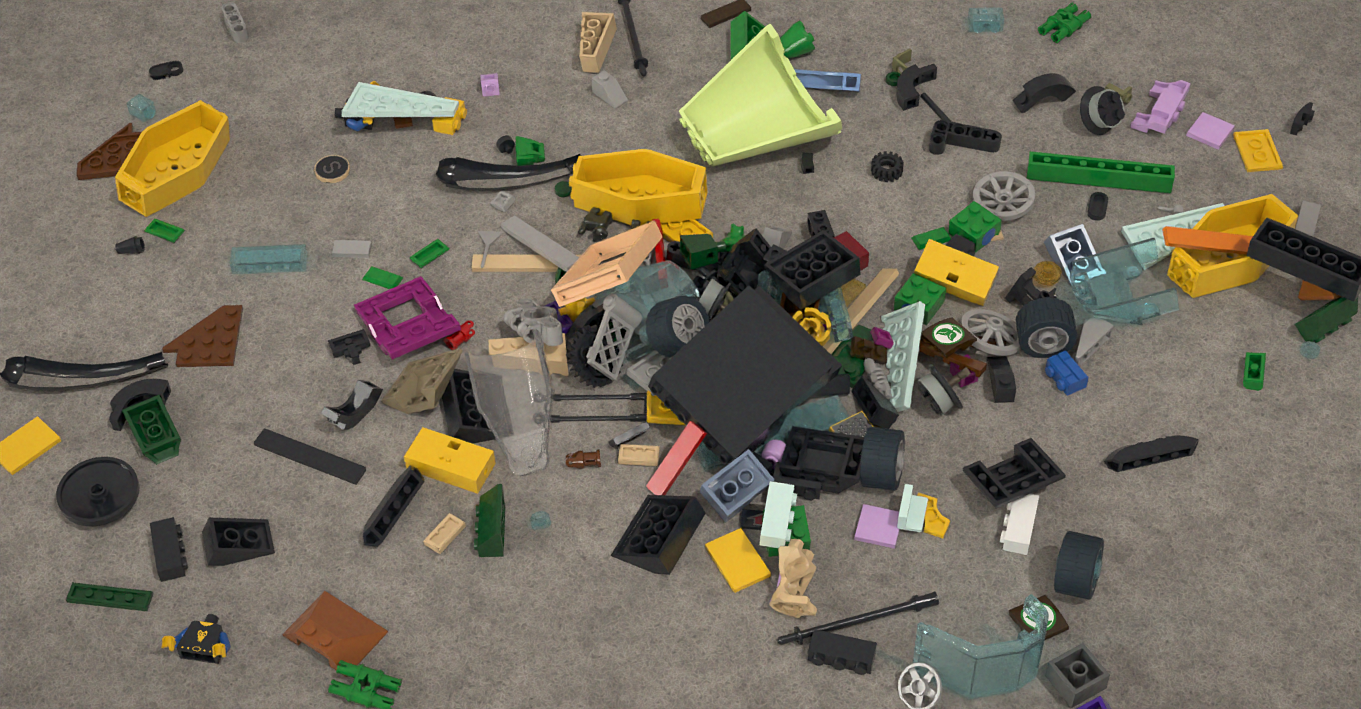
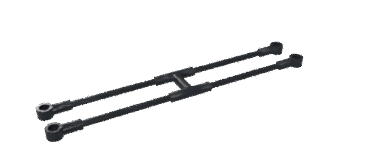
[534,391,647,425]

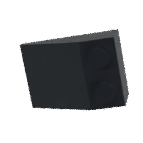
[202,517,275,566]

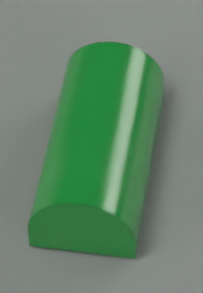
[1243,352,1266,391]

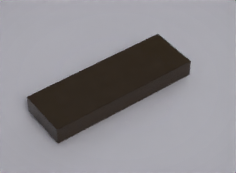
[701,0,751,28]

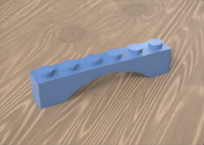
[794,69,861,92]

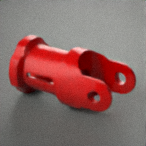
[444,320,475,350]

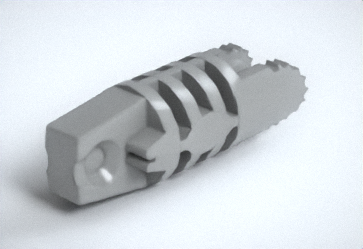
[864,358,892,400]

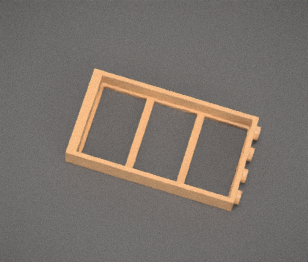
[551,220,662,307]

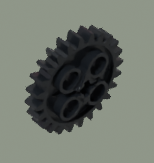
[566,325,623,388]

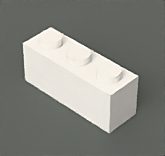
[1000,494,1039,555]

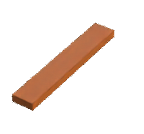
[1162,226,1253,255]

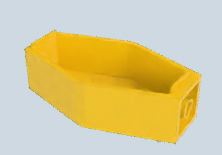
[115,100,230,217]
[569,149,708,226]
[1167,194,1298,298]

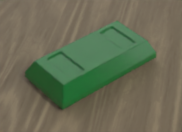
[144,218,185,243]
[911,227,951,250]
[409,239,449,268]
[362,266,403,289]

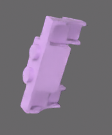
[1130,80,1190,134]

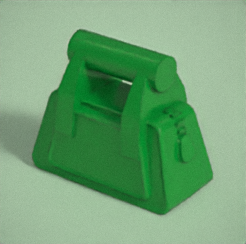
[515,136,545,166]

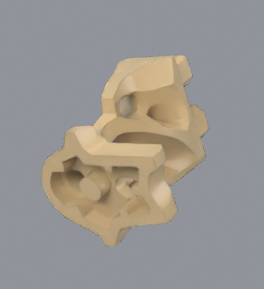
[769,539,817,619]

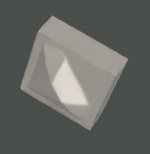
[490,191,516,212]

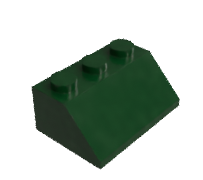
[1295,297,1358,343]
[474,484,506,557]

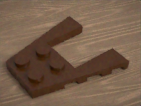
[919,335,1007,378]

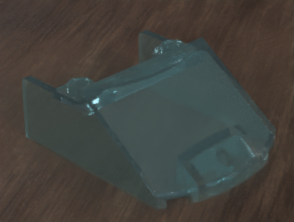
[1070,238,1179,325]
[594,260,700,362]

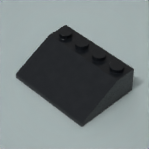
[764,230,861,310]
[442,369,514,444]
[611,495,706,575]

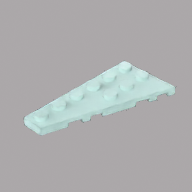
[342,82,459,117]
[1121,203,1224,270]
[881,301,925,412]

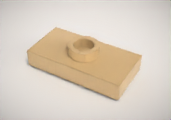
[618,444,660,466]
[424,513,466,554]

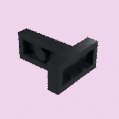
[773,462,821,500]

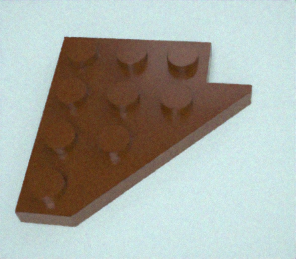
[77,123,142,180]
[162,305,243,367]

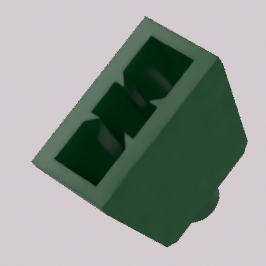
[680,234,726,269]

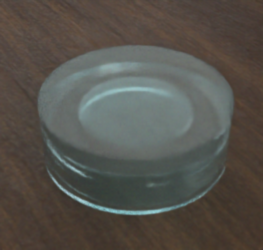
[1300,341,1320,359]
[530,511,551,530]

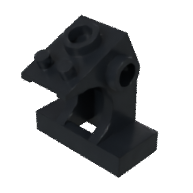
[1005,267,1058,306]

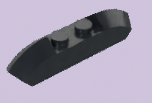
[1104,435,1199,472]
[363,465,425,547]

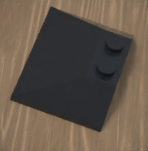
[718,228,778,297]
[779,426,864,494]
[963,438,1066,509]

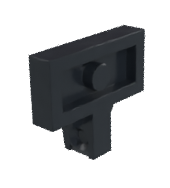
[328,329,370,365]

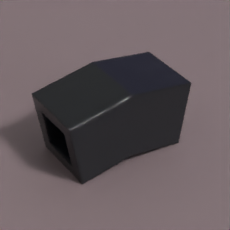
[801,152,814,174]

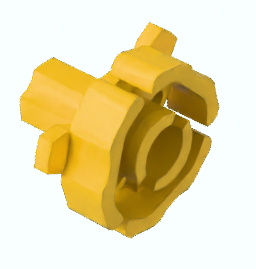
[793,308,832,346]

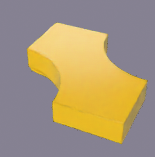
[917,492,950,539]

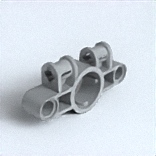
[504,299,563,346]

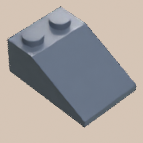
[1044,224,1105,286]
[700,449,775,523]

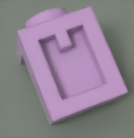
[481,73,500,96]

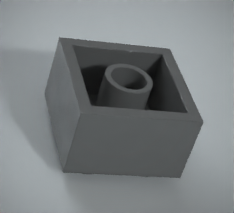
[1045,643,1110,708]

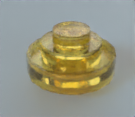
[1034,261,1062,286]

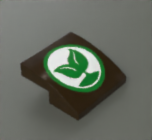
[921,317,977,358]
[1009,595,1069,645]

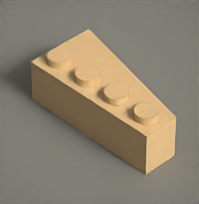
[579,12,617,73]
[488,333,568,376]

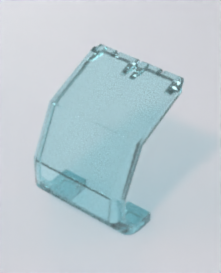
[912,594,1049,700]

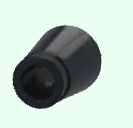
[115,236,145,254]

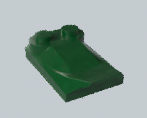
[831,324,874,388]
[122,395,181,465]

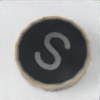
[314,155,350,183]

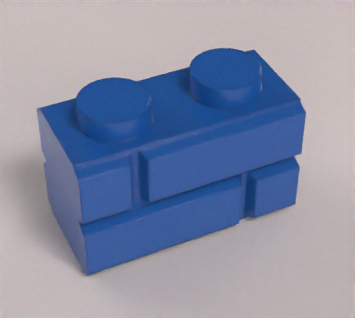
[1045,350,1089,396]

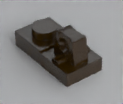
[851,336,887,364]

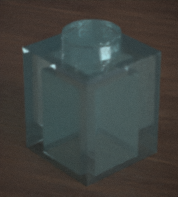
[127,94,157,122]

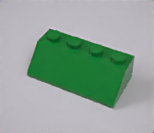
[731,11,765,60]

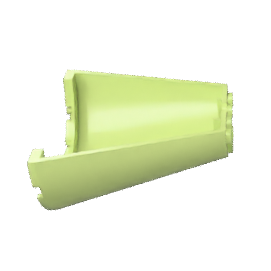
[679,24,842,166]

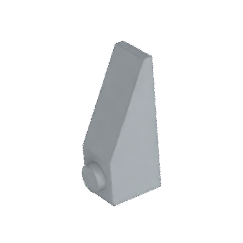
[1075,314,1114,367]

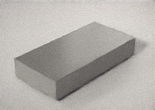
[332,240,372,258]

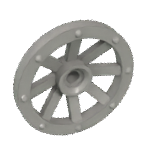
[973,171,1035,221]
[960,309,1020,356]

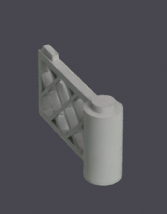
[586,294,643,380]

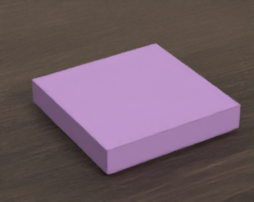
[1186,112,1235,150]
[854,504,900,549]

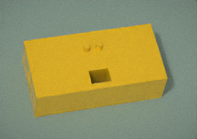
[914,239,999,306]
[404,427,496,494]

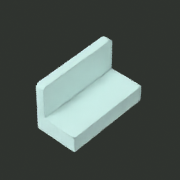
[897,484,928,532]

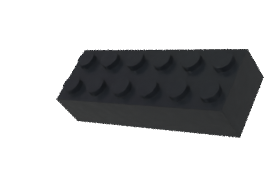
[1247,218,1361,302]

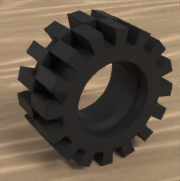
[871,151,904,182]

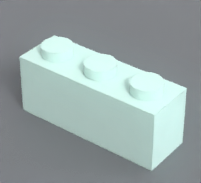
[760,481,797,548]

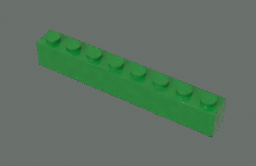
[1026,151,1175,193]

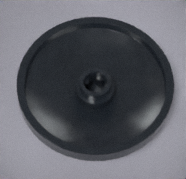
[56,457,140,527]

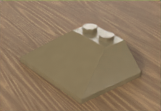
[381,348,463,414]

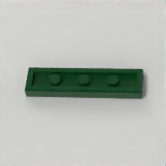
[66,582,153,611]

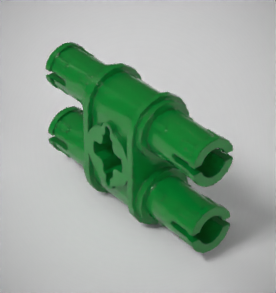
[1038,2,1091,43]
[328,660,402,709]

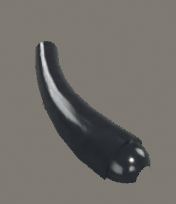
[435,154,581,191]
[0,352,168,391]

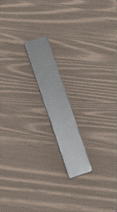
[500,215,579,272]

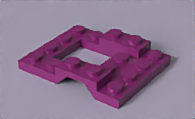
[354,276,461,360]

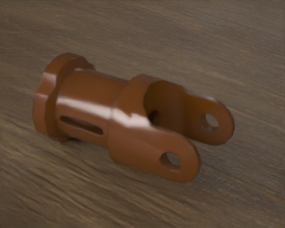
[565,449,601,469]

